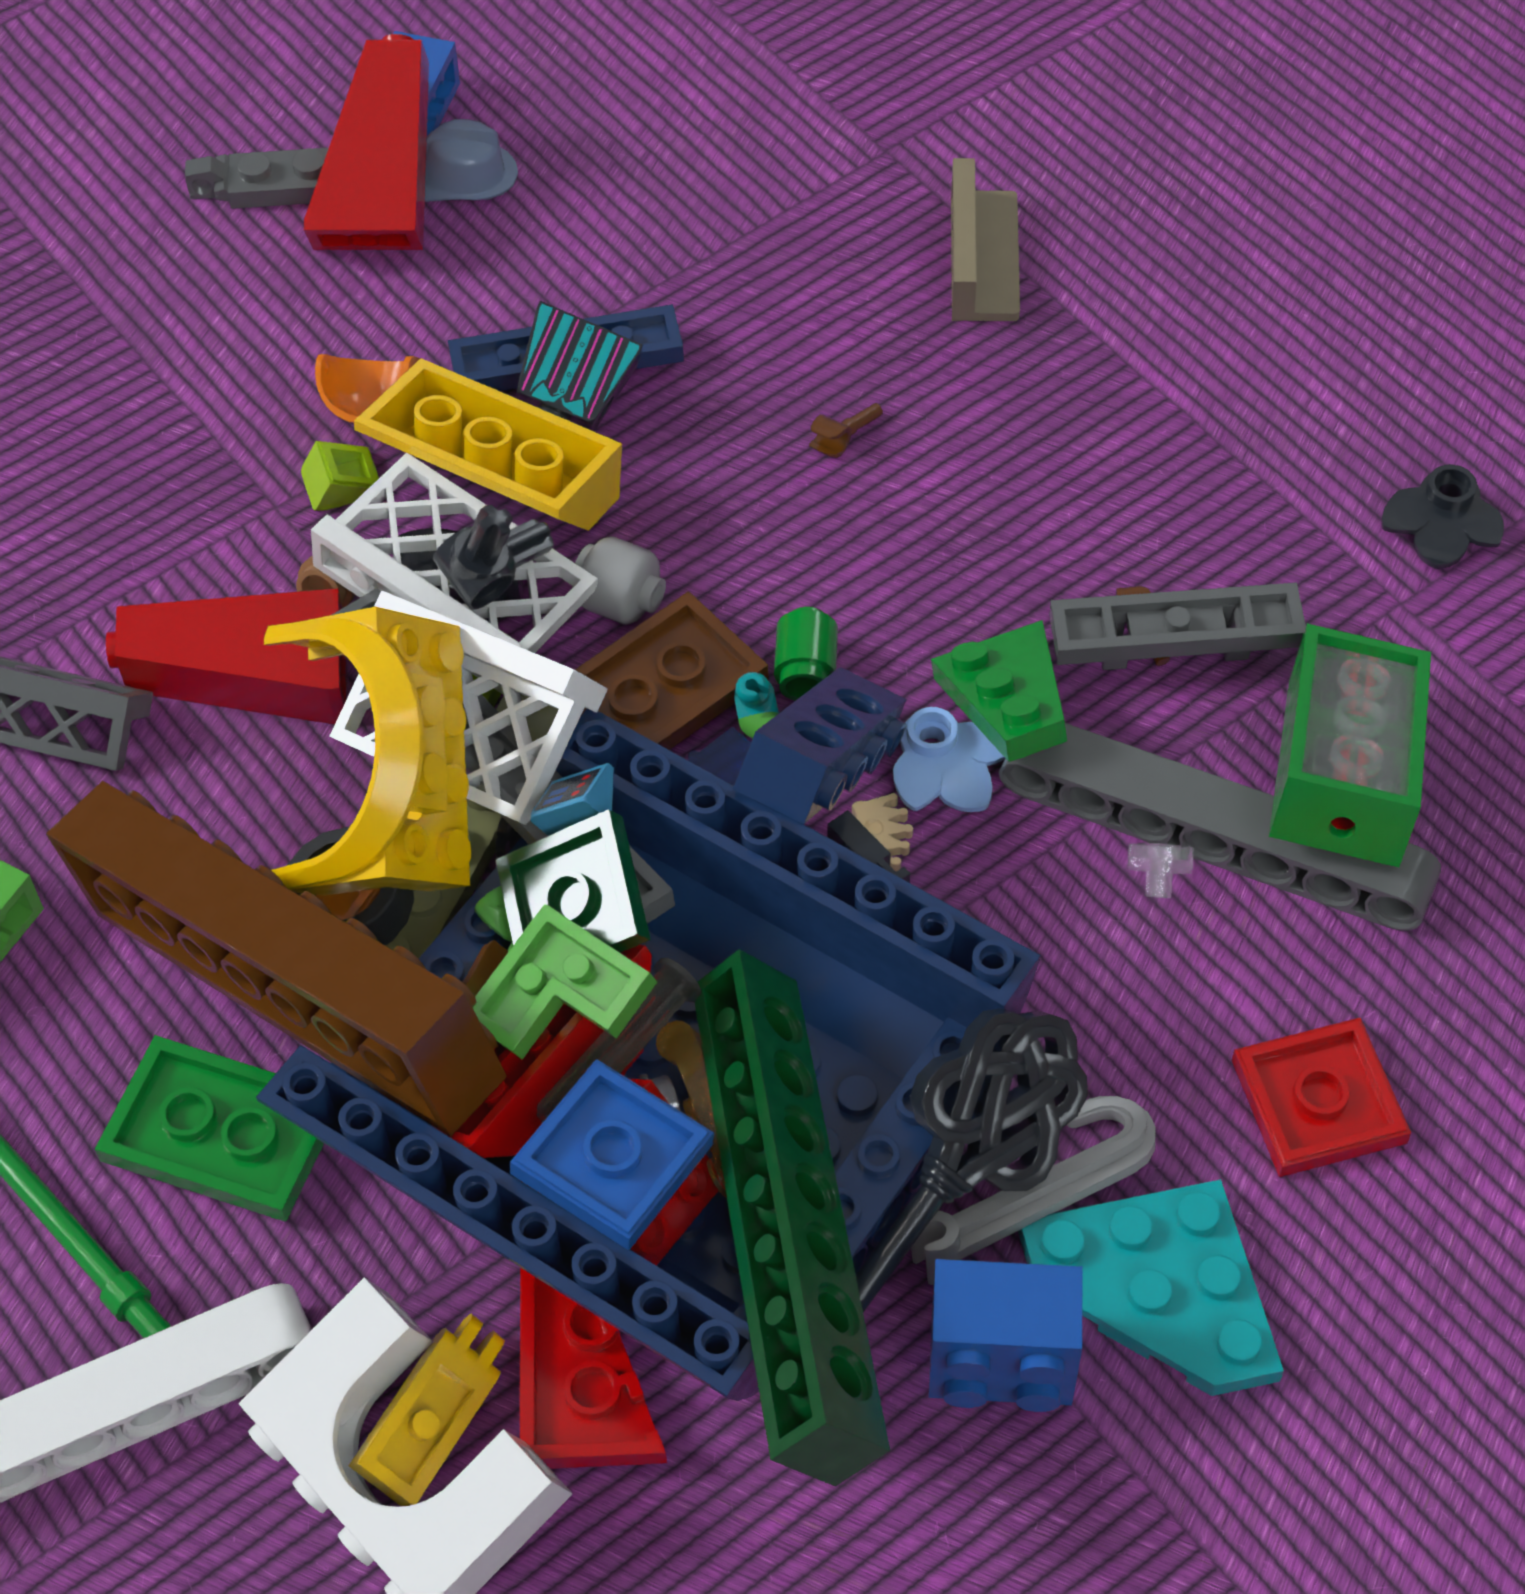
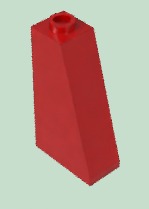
[304,34,429,250]
[106,588,348,725]

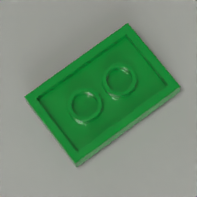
[95,1035,324,1222]

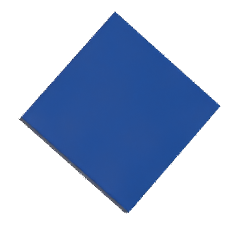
[510,1059,714,1251]

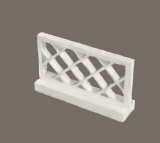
[311,453,598,695]
[330,591,608,825]

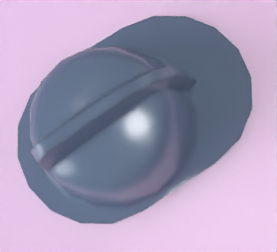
[425,119,518,202]

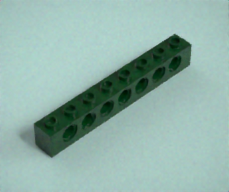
[692,949,890,1487]

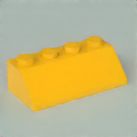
[354,358,622,531]

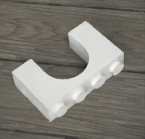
[238,1277,573,1594]

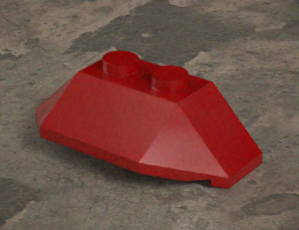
[432,944,652,1158]

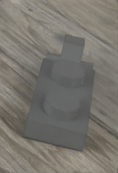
[185,148,329,209]

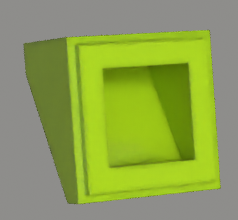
[301,441,379,511]

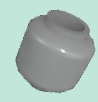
[572,536,666,625]

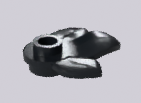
[1381,464,1504,569]

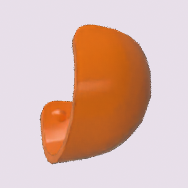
[315,354,420,425]

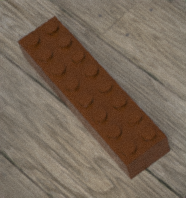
[46,780,507,1137]

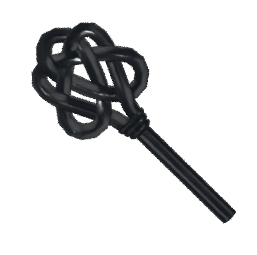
[856,1008,1088,1313]

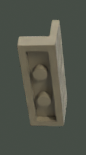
[951,158,1020,321]

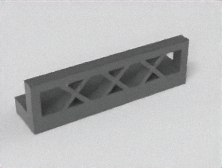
[0,656,153,771]

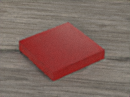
[1231,1017,1411,1177]

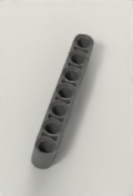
[999,723,1441,931]

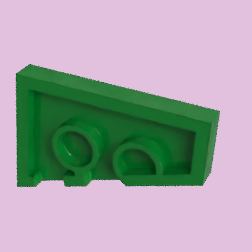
[931,620,1067,762]

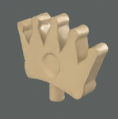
[852,793,913,871]

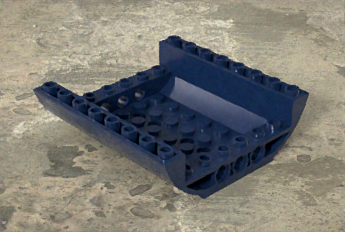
[256,709,1041,1401]

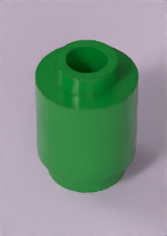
[774,607,838,701]

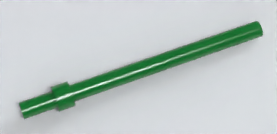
[0,1133,172,1339]

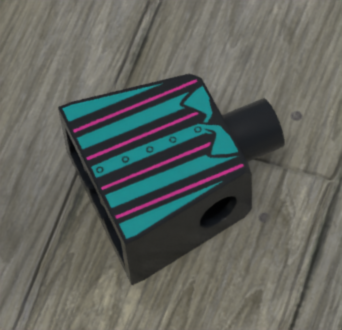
[516,301,643,431]

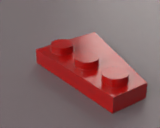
[520,1267,667,1469]

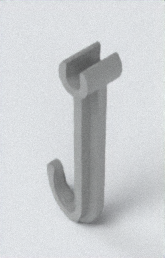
[911,1096,1156,1285]

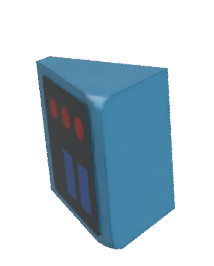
[530,763,614,836]

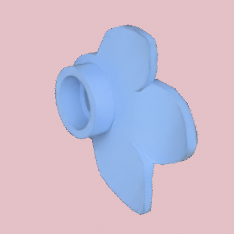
[893,707,1006,812]

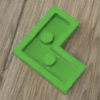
[473,903,658,1060]

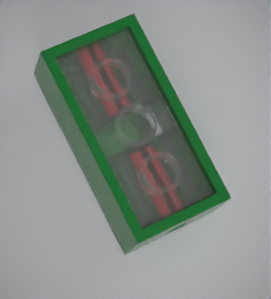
[1269,623,1431,868]

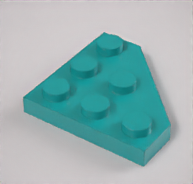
[1018,1179,1284,1396]

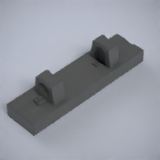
[1049,583,1306,670]

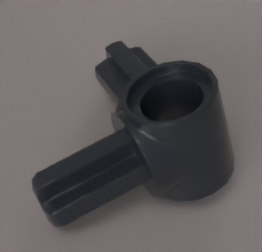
[433,504,554,610]

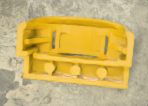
[264,606,471,895]

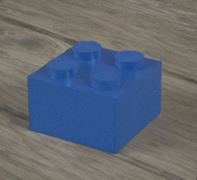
[929,1259,1083,1412]

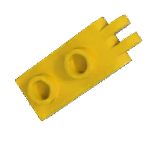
[348,1314,505,1507]

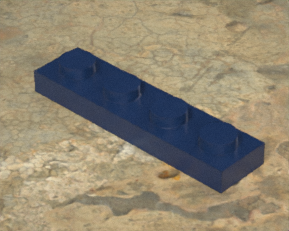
[448,304,684,391]

